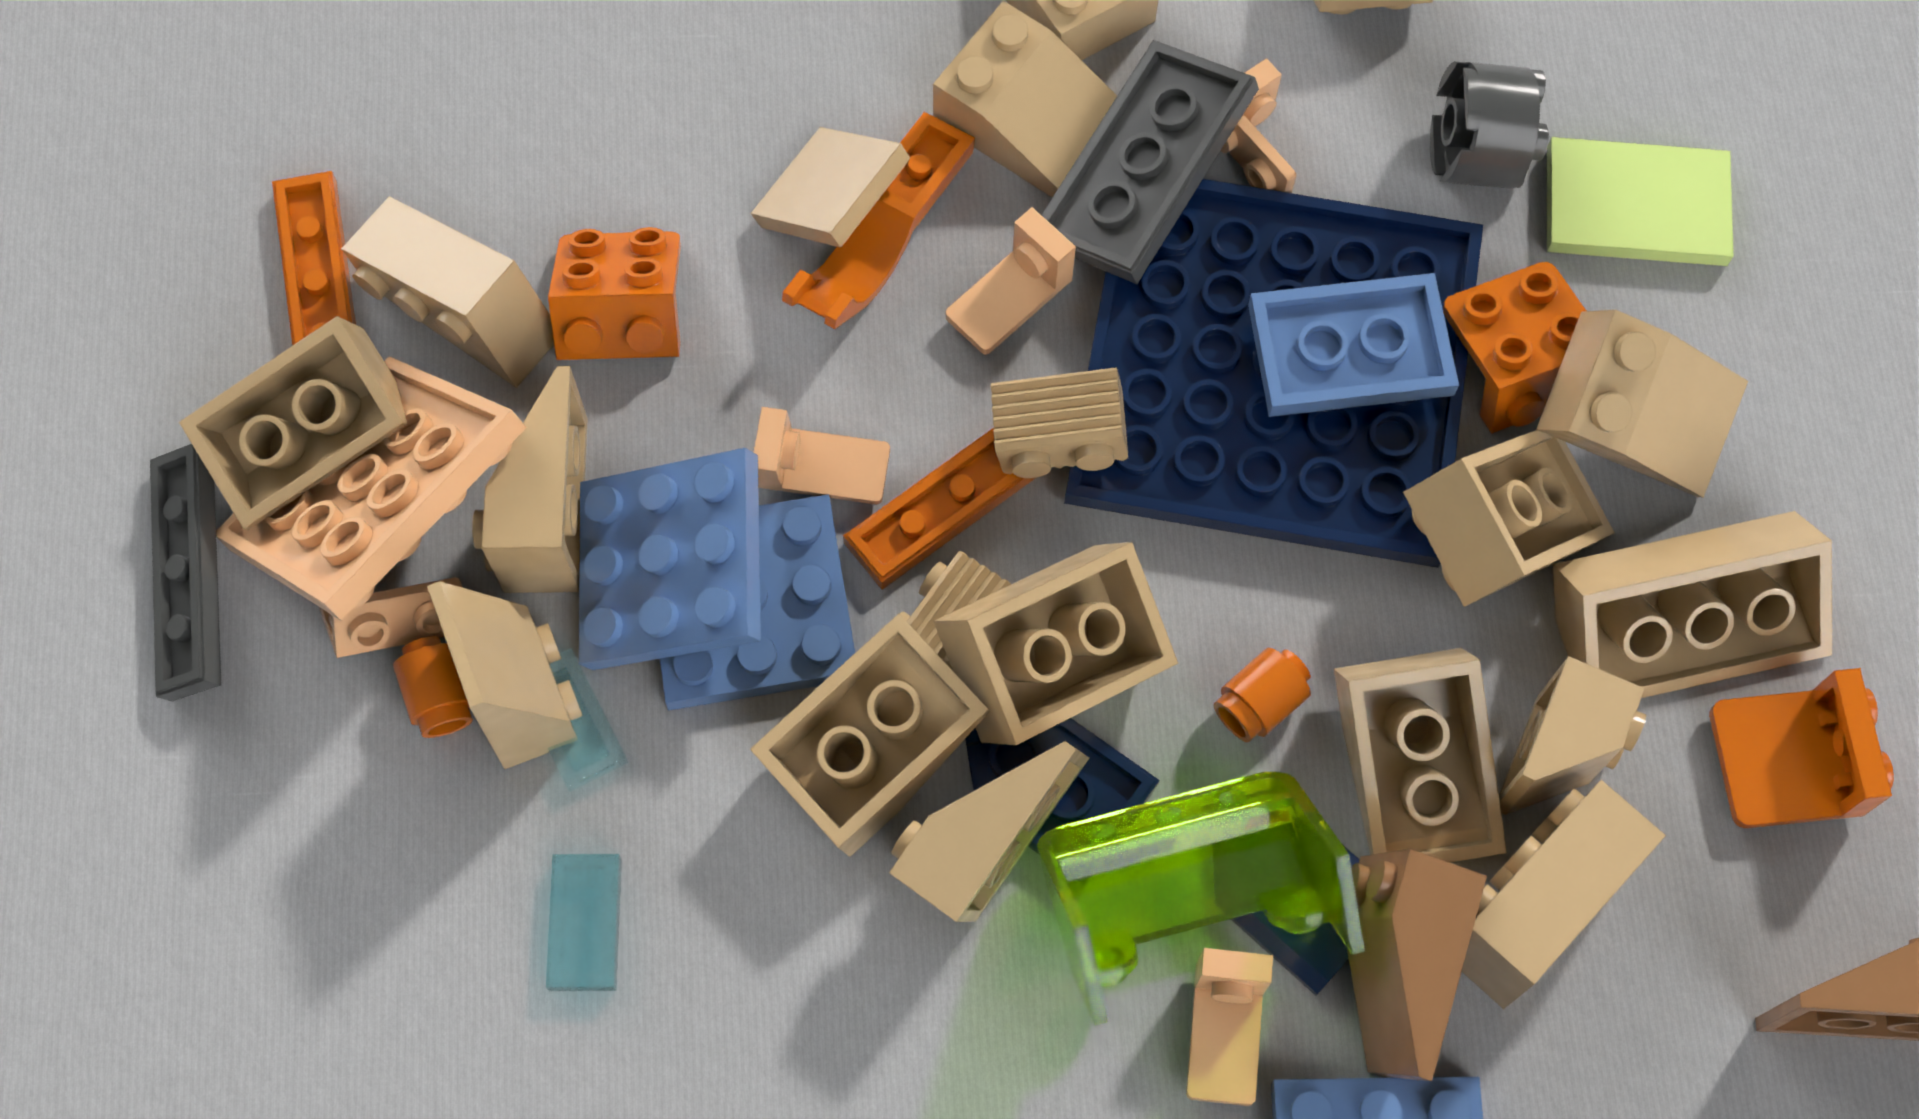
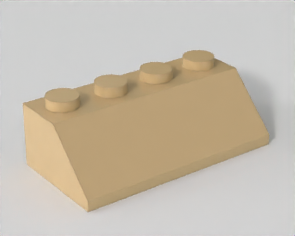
[1553,511,1832,698]

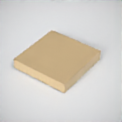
[751,127,910,247]

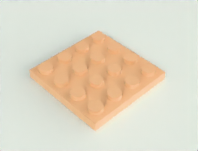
[216,356,527,621]

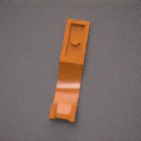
[782,111,975,329]

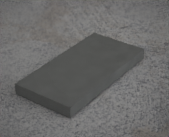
[1042,40,1259,284]

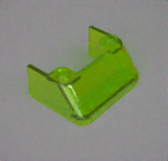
[1037,772,1365,1026]

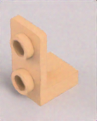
[1221,58,1296,193]
[946,207,1076,355]
[754,407,890,505]
[319,577,463,658]
[1186,948,1273,1106]

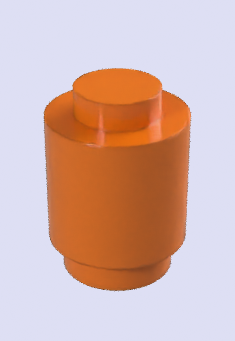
[393,636,473,738]
[1213,647,1311,742]

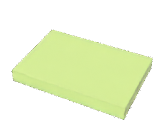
[1547,137,1734,266]

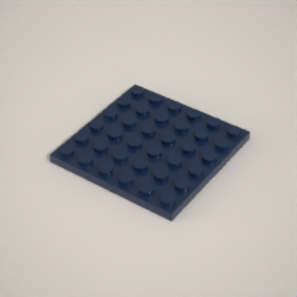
[1064,179,1483,568]

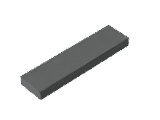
[150,444,221,702]

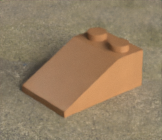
[1342,849,1487,1081]
[1755,938,1919,1041]

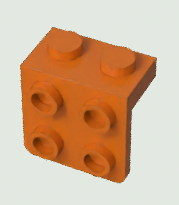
[548,227,681,360]
[1443,262,1587,434]
[1709,668,1894,828]

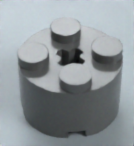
[1430,61,1549,189]

